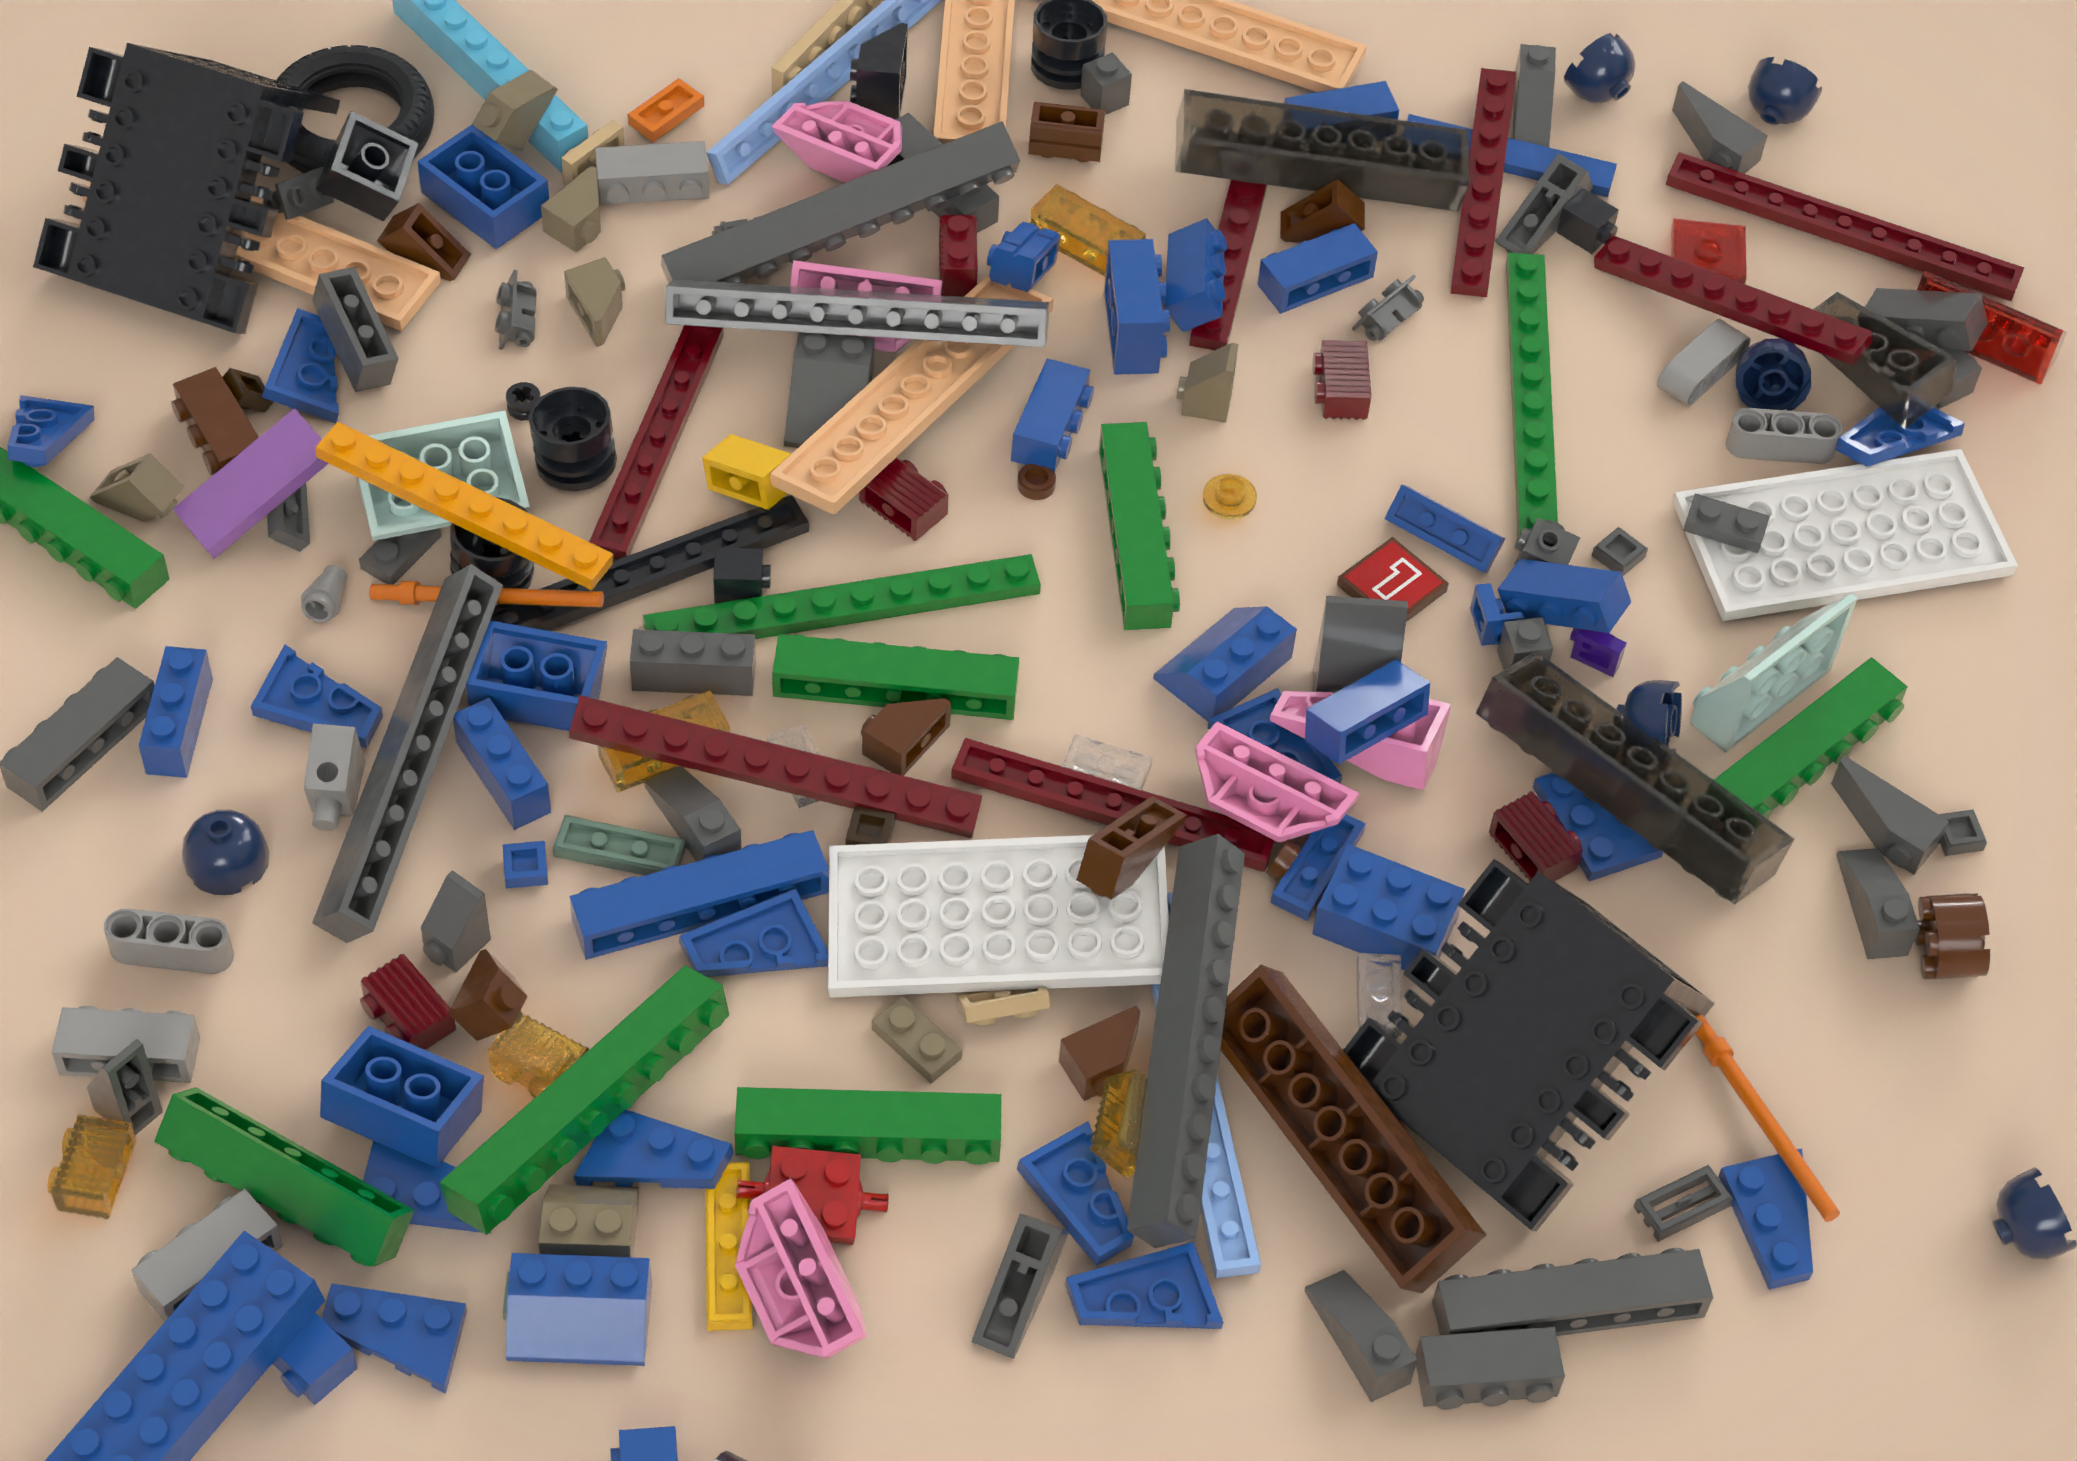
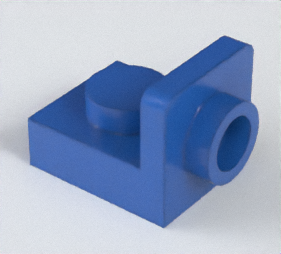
[1470,583,1525,646]

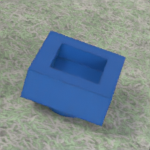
[502,841,548,889]

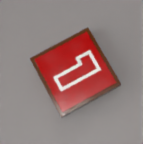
[1337,537,1449,622]

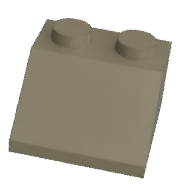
[538,1184,639,1257]

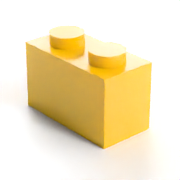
[702,434,791,510]

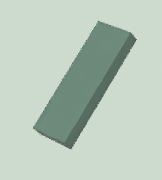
[553,815,686,875]

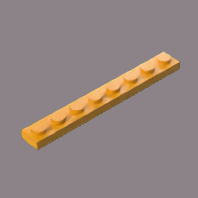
[316,422,613,590]

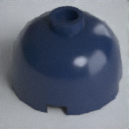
[1564,33,1635,103]
[1748,57,1822,125]
[1736,338,1811,411]
[1615,680,1682,761]
[182,809,269,895]
[1992,1167,2077,1259]

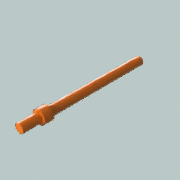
[369,581,604,607]
[1695,1015,1840,1222]

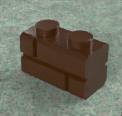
[1028,102,1106,162]

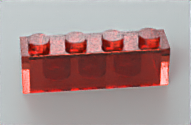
[1917,271,2067,385]

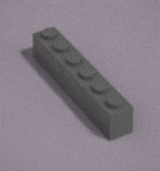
[1432,1248,1713,1336]

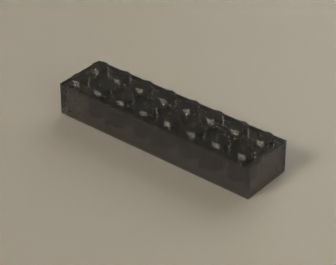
[1175,89,1470,212]
[1476,651,1795,905]

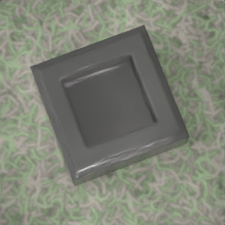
[1591,527,1648,576]
[1939,809,1987,856]

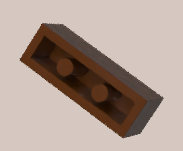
[171,367,259,475]

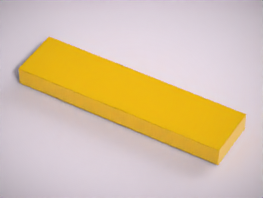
[705,1162,753,1331]

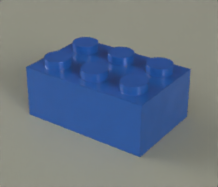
[417,124,549,249]
[1104,239,1170,375]
[1312,844,1465,971]
[320,1026,484,1168]

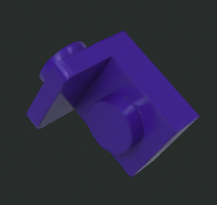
[1569,628,1627,677]

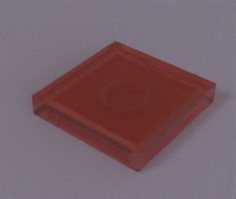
[1671,218,1747,284]

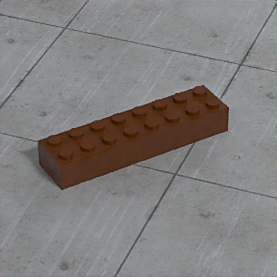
[1220,964,1487,1293]

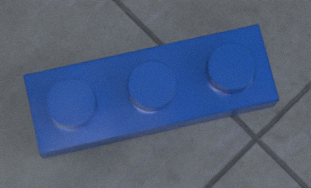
[1384,484,1506,573]
[1270,814,1366,921]

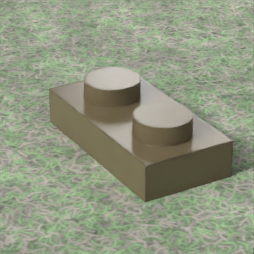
[872,996,963,1084]

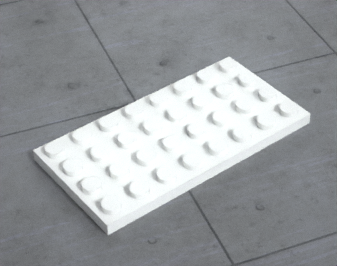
[1672,449,2018,621]
[828,835,1169,997]

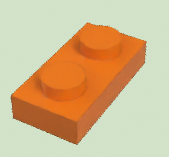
[627,78,704,142]

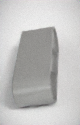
[1657,318,1751,406]
[1726,408,1843,464]
[104,909,234,974]

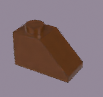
[1280,179,1365,243]
[377,203,471,281]
[861,698,951,776]
[448,949,528,1041]
[1059,1005,1140,1101]

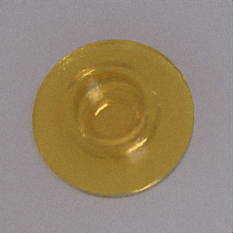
[1203,474,1257,519]

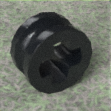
[506,382,540,421]

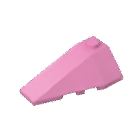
[1270,691,1451,790]

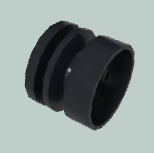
[1031,0,1107,90]
[528,387,617,491]
[450,497,534,589]

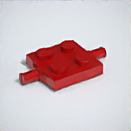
[736,1146,889,1245]

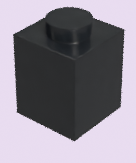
[1557,188,1619,254]
[713,548,771,603]

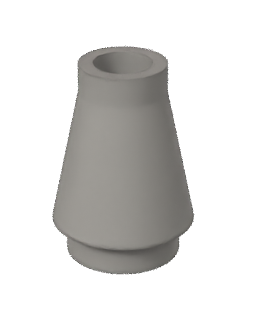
[301,565,347,623]

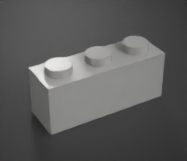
[595,141,709,205]
[52,1006,200,1083]
[131,1189,283,1321]

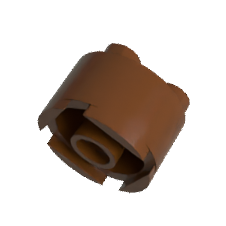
[1915,893,1990,980]

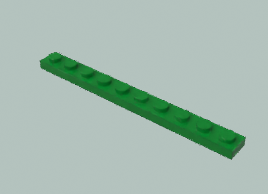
[1506,252,1558,537]
[643,554,1041,639]

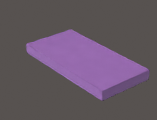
[173,408,329,558]

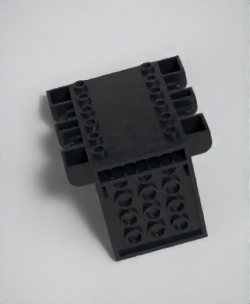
[33,43,340,334]
[1343,859,1715,1232]

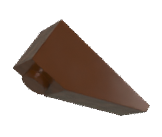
[1076,796,1187,900]

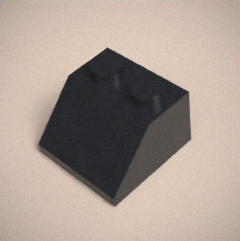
[850,23,908,120]
[316,111,419,222]

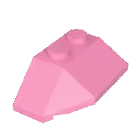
[771,101,902,183]
[790,260,943,353]
[1195,722,1359,843]
[735,1178,867,1359]

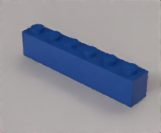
[569,830,829,960]

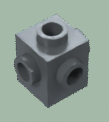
[1514,518,1580,565]

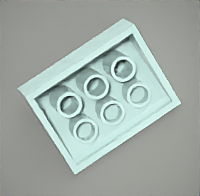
[357,410,530,541]
[1690,593,1857,753]

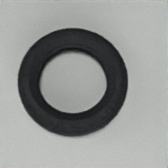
[276,45,434,173]

